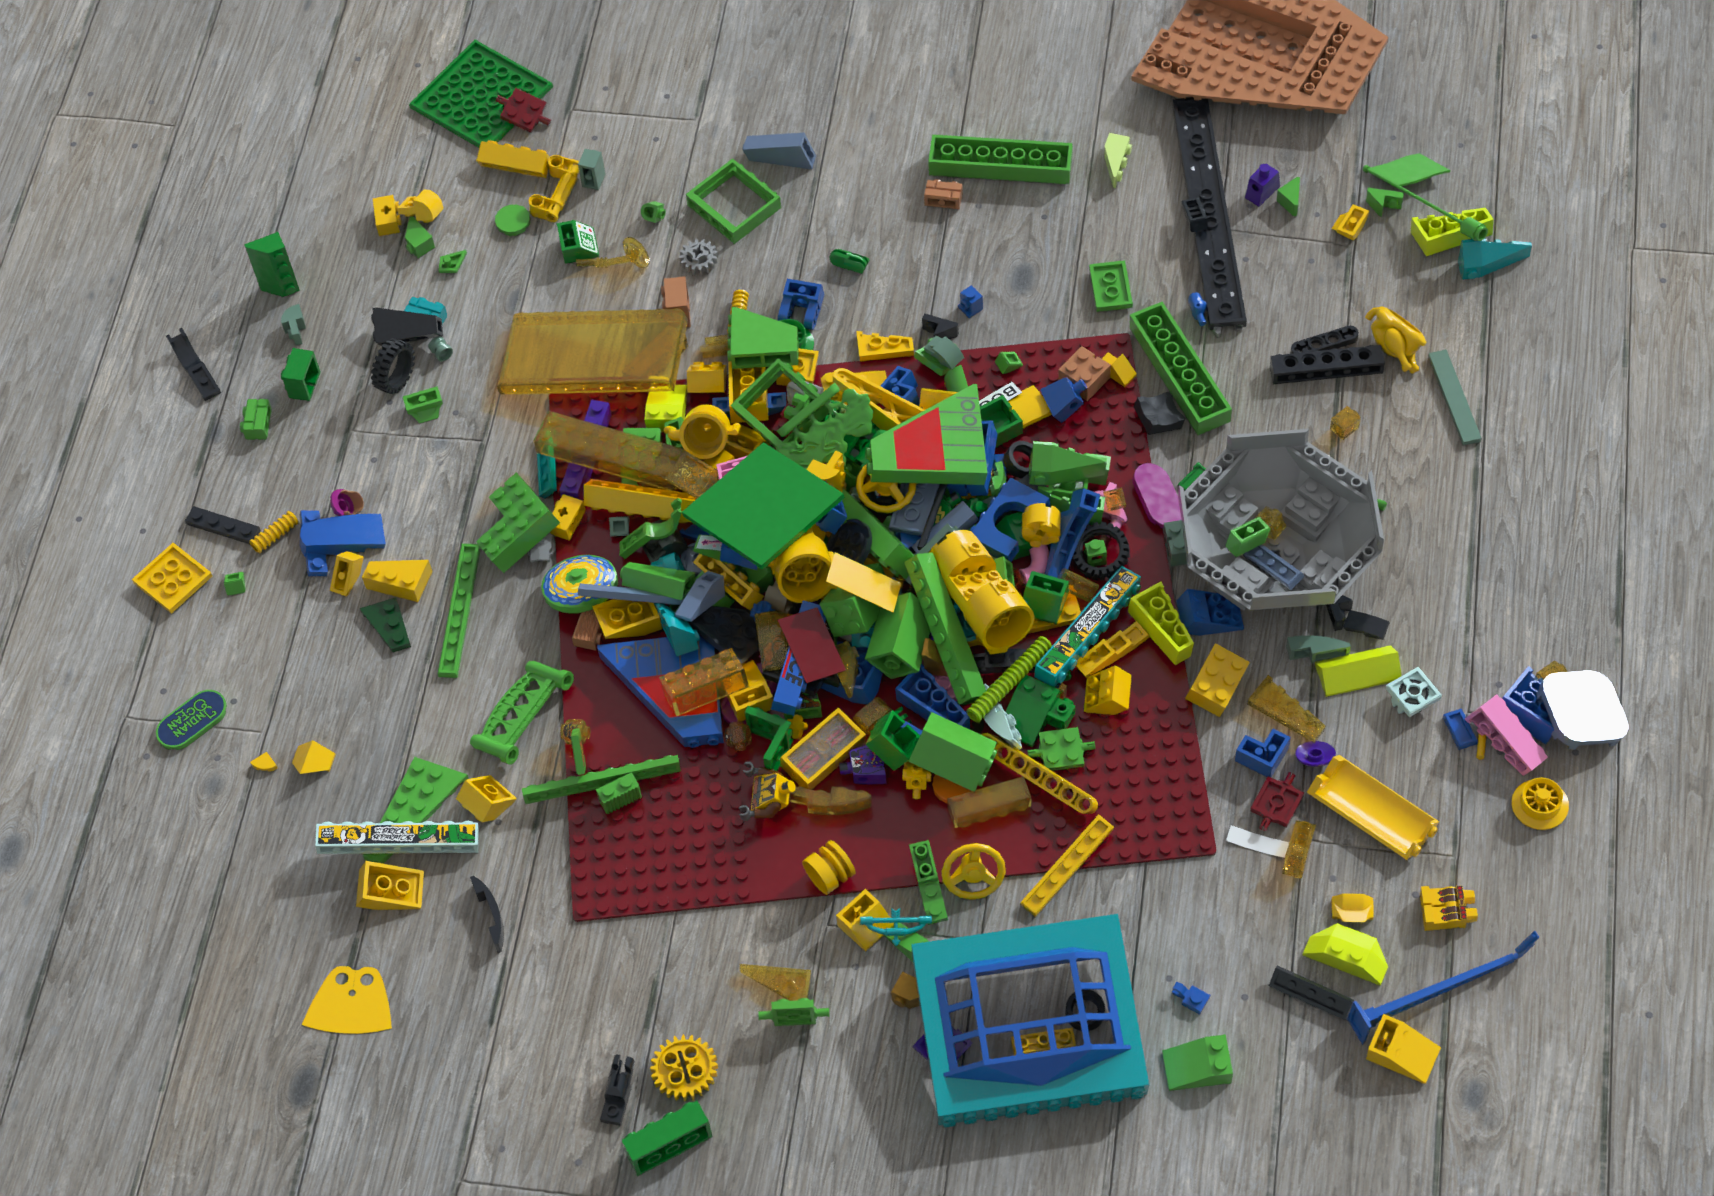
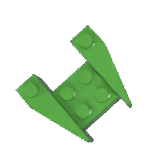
[1037,454,1111,525]

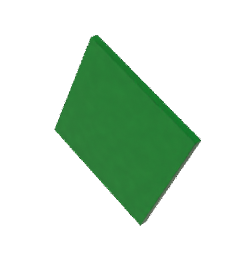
[409,40,553,148]
[682,442,845,570]

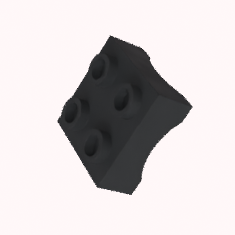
[1133,391,1185,435]

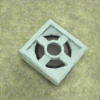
[1385,667,1442,717]

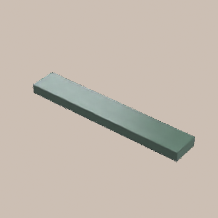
[1428,349,1482,446]

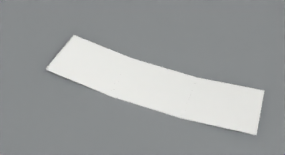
[1226,825,1289,858]

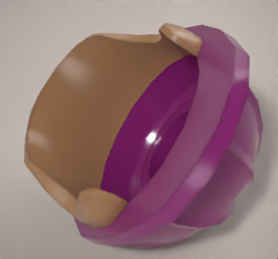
[330,489,364,516]

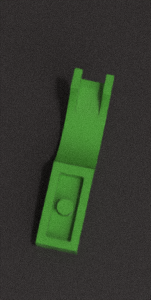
[619,498,682,559]

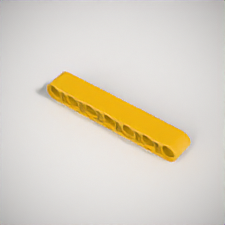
[982,733,1098,814]

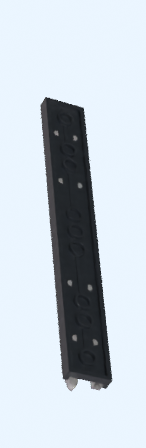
[1172,97,1247,337]

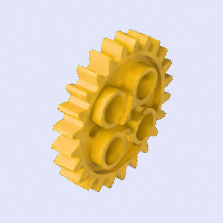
[650,1034,718,1101]

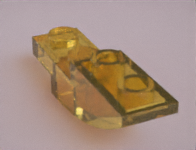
[790,786,872,815]

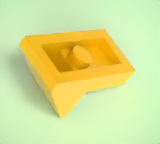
[1102,353,1137,387]

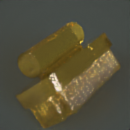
[700,334,731,358]

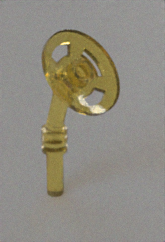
[576,237,650,268]

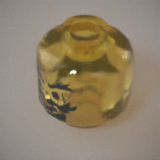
[560,719,591,745]

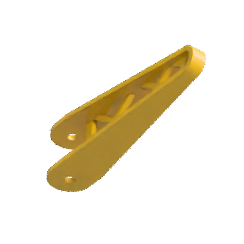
[833,368,924,431]

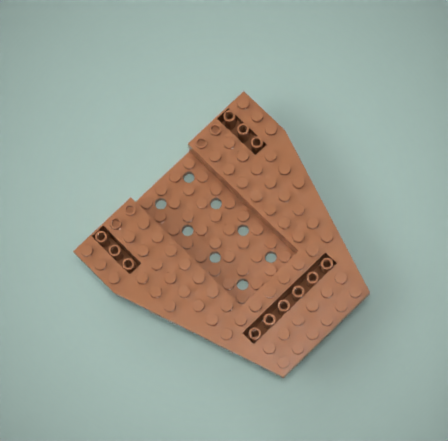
[1131,0,1388,114]

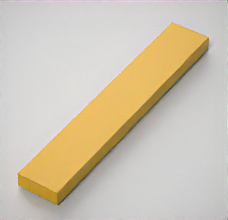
[1020,814,1114,917]

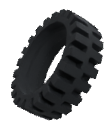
[371,338,415,394]
[1073,522,1130,580]

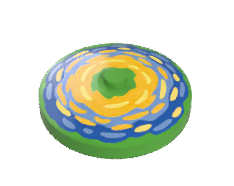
[541,555,618,613]

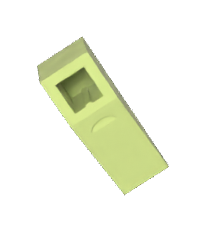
[1104,133,1132,188]

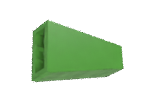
[620,562,695,600]

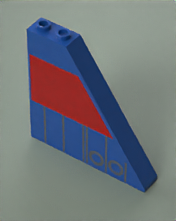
[597,634,724,748]

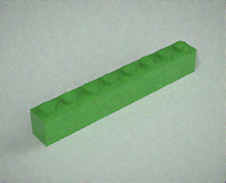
[904,552,986,705]

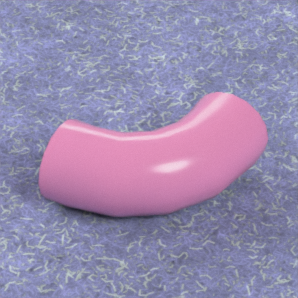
[1017,545,1049,588]

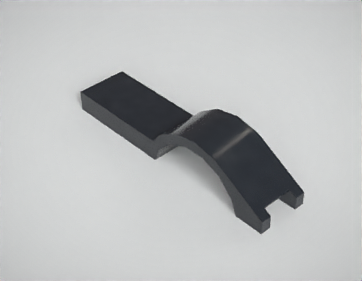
[166,328,221,401]

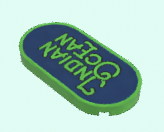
[156,690,227,750]

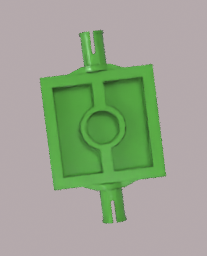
[1027,727,1096,771]
[758,998,830,1026]

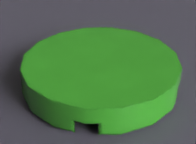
[495,204,530,236]

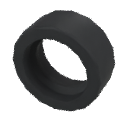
[1003,441,1033,478]
[1065,990,1105,1031]

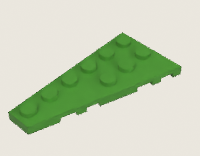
[363,757,469,864]

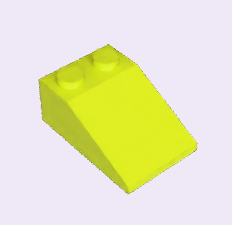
[645,384,687,432]

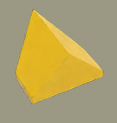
[292,740,336,774]

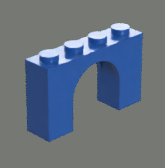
[970,478,1050,562]

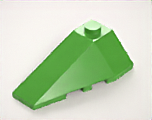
[1029,441,1107,485]

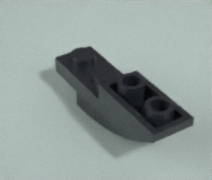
[972,649,1036,674]

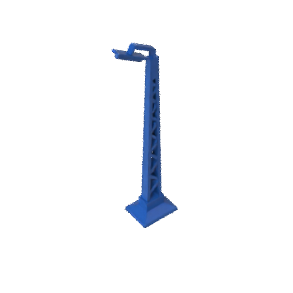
[1347,931,1540,1045]

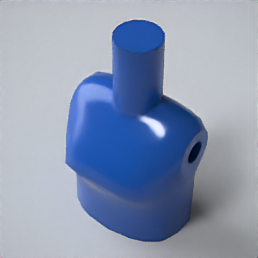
[1188,292,1207,326]

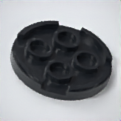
[826,519,872,565]

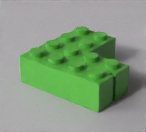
[476,472,560,573]

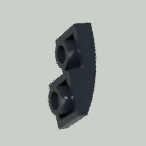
[1343,610,1390,640]

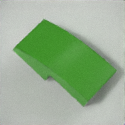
[989,461,1006,497]

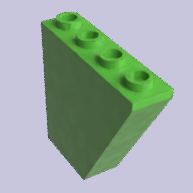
[727,307,799,369]

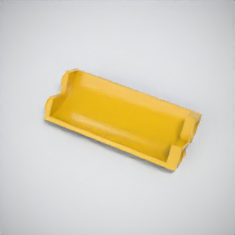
[1307,755,1439,860]

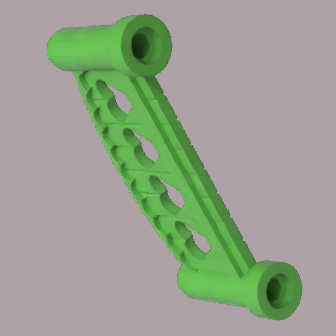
[470,661,574,765]

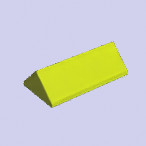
[1315,646,1402,697]

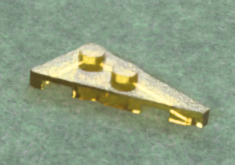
[739,964,812,1001]

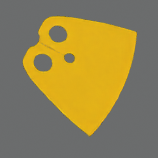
[302,966,392,1034]

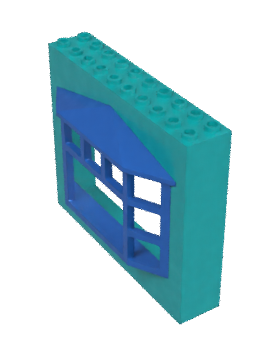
[911,914,1149,1128]

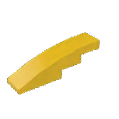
[1076,621,1150,677]

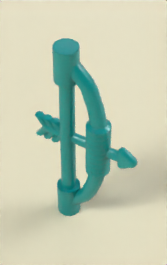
[860,908,932,946]

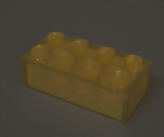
[659,648,749,716]

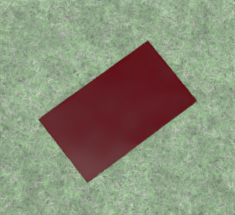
[778,607,846,683]

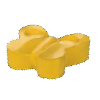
[787,715,808,740]

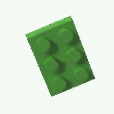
[1089,260,1133,312]

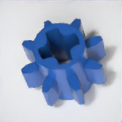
[750,601,775,625]

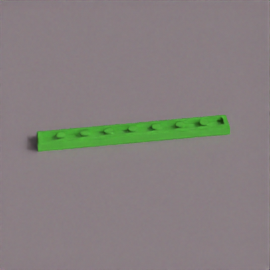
[438,543,481,678]

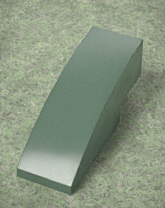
[1286,635,1351,663]

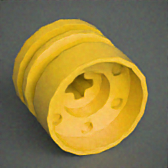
[802,840,856,895]

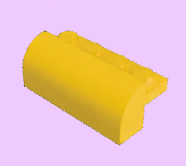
[806,451,847,492]

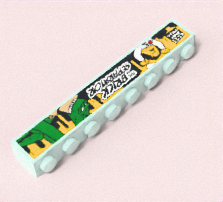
[315,821,479,854]

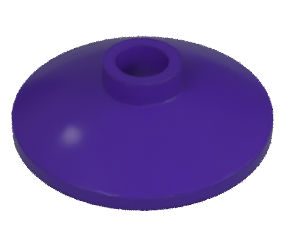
[1296,741,1336,767]

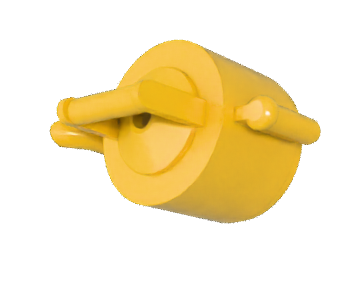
[663,405,742,459]

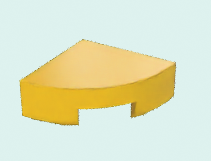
[250,752,278,772]

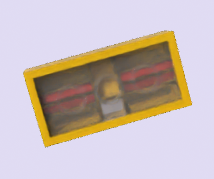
[780,708,866,793]

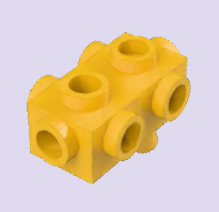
[902,761,931,799]

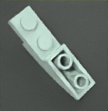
[984,683,1022,749]

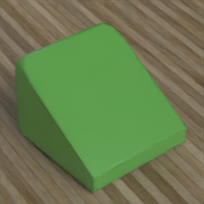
[995,352,1023,374]
[224,572,246,595]

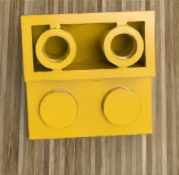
[397,189,443,223]

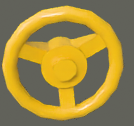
[856,464,917,513]
[942,843,1006,900]

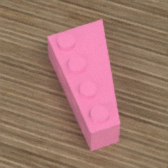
[1465,694,1548,776]

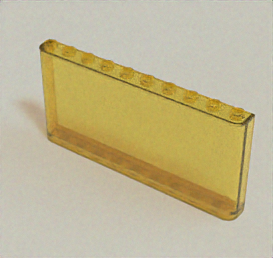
[497,308,688,394]

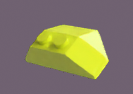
[1302,923,1388,986]

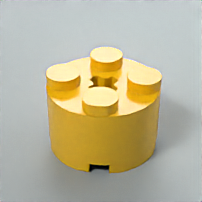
[1022,503,1061,547]

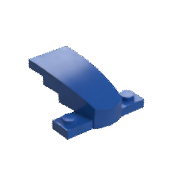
[299,510,386,576]

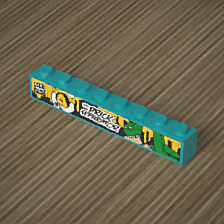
[1034,565,1141,688]

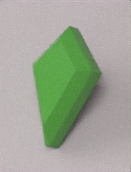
[439,250,467,273]

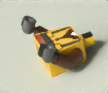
[739,762,796,821]

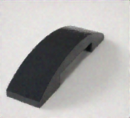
[470,875,504,953]

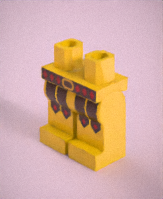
[1420,885,1478,931]

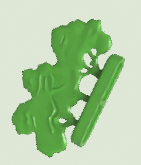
[776,383,873,469]

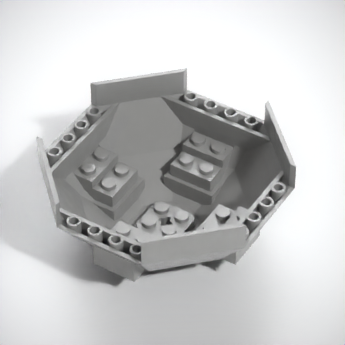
[1178,429,1384,610]

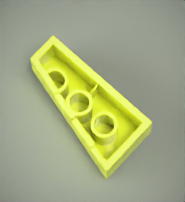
[1411,208,1494,256]
[1128,582,1194,665]

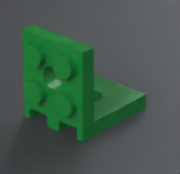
[745,706,794,771]

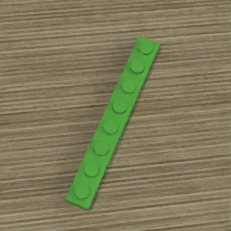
[522,755,681,804]

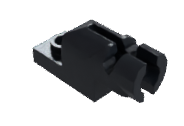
[600,1054,635,1126]

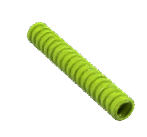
[967,636,1052,722]

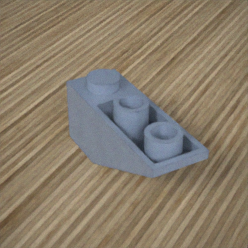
[675,571,725,622]

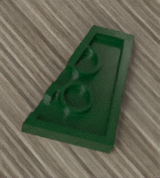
[359,597,411,653]

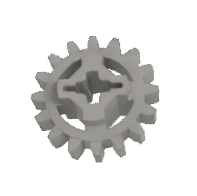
[679,239,718,275]

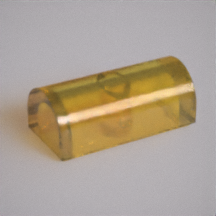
[1058,568,1099,603]

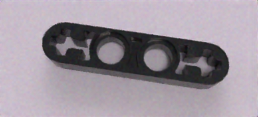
[1290,325,1359,354]

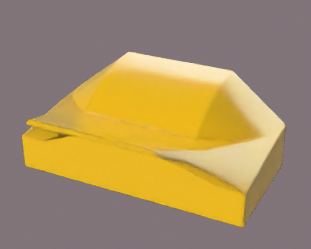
[1332,204,1369,240]
[1331,893,1374,922]

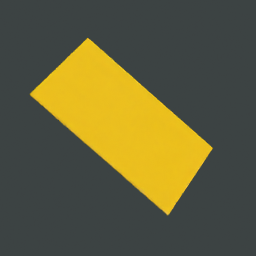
[826,552,902,613]

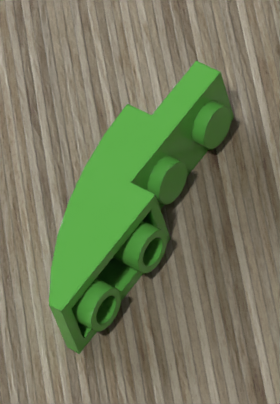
[909,840,948,925]

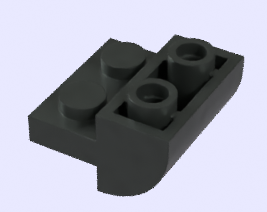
[642,520,689,563]

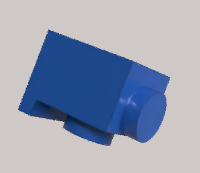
[958,285,983,318]

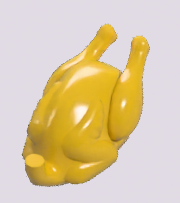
[1365,306,1427,374]

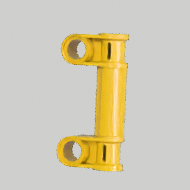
[528,155,579,223]

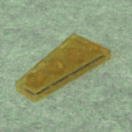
[1247,675,1326,743]

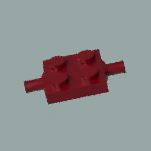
[495,88,551,133]
[1250,772,1304,831]

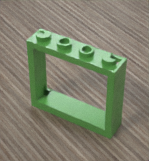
[686,159,781,244]
[731,358,829,449]

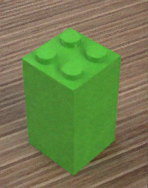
[820,563,886,637]
[865,592,930,679]
[909,712,997,792]

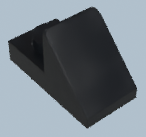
[922,313,959,340]
[1325,595,1353,631]

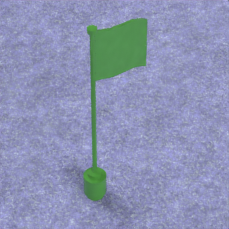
[1363,153,1488,241]

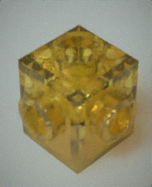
[1256,506,1287,540]

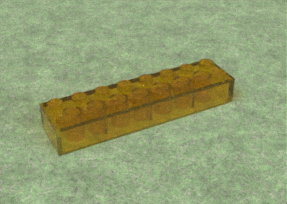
[533,411,689,491]

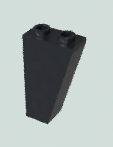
[371,307,443,346]

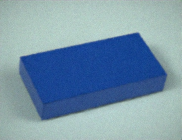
[1443,708,1478,750]

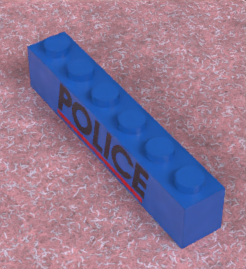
[771,600,826,716]

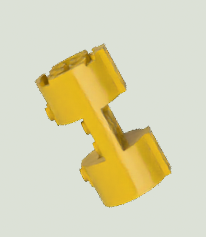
[768,524,837,603]
[929,530,1034,654]

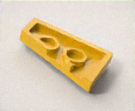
[856,331,914,361]

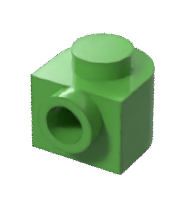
[641,201,666,223]

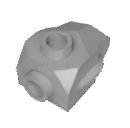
[527,533,555,563]

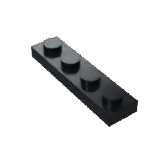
[185,506,261,544]
[1269,965,1354,1020]

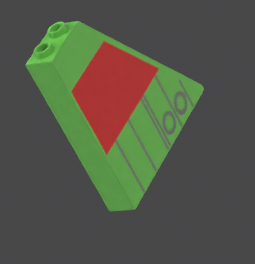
[865,384,988,485]

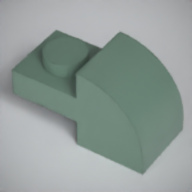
[281,304,306,345]
[923,336,965,370]

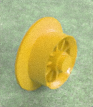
[1511,778,1569,830]

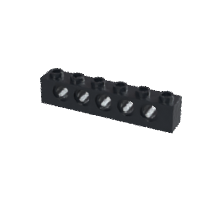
[1269,345,1385,385]

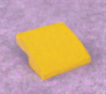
[1008,385,1052,428]

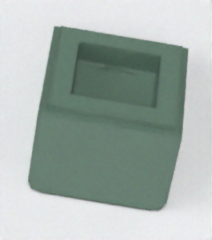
[609,517,629,536]

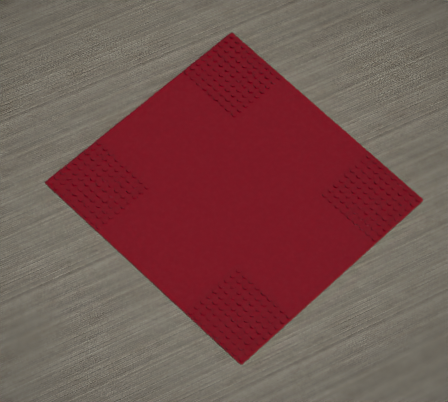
[549,333,1217,922]

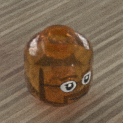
[725,721,752,752]

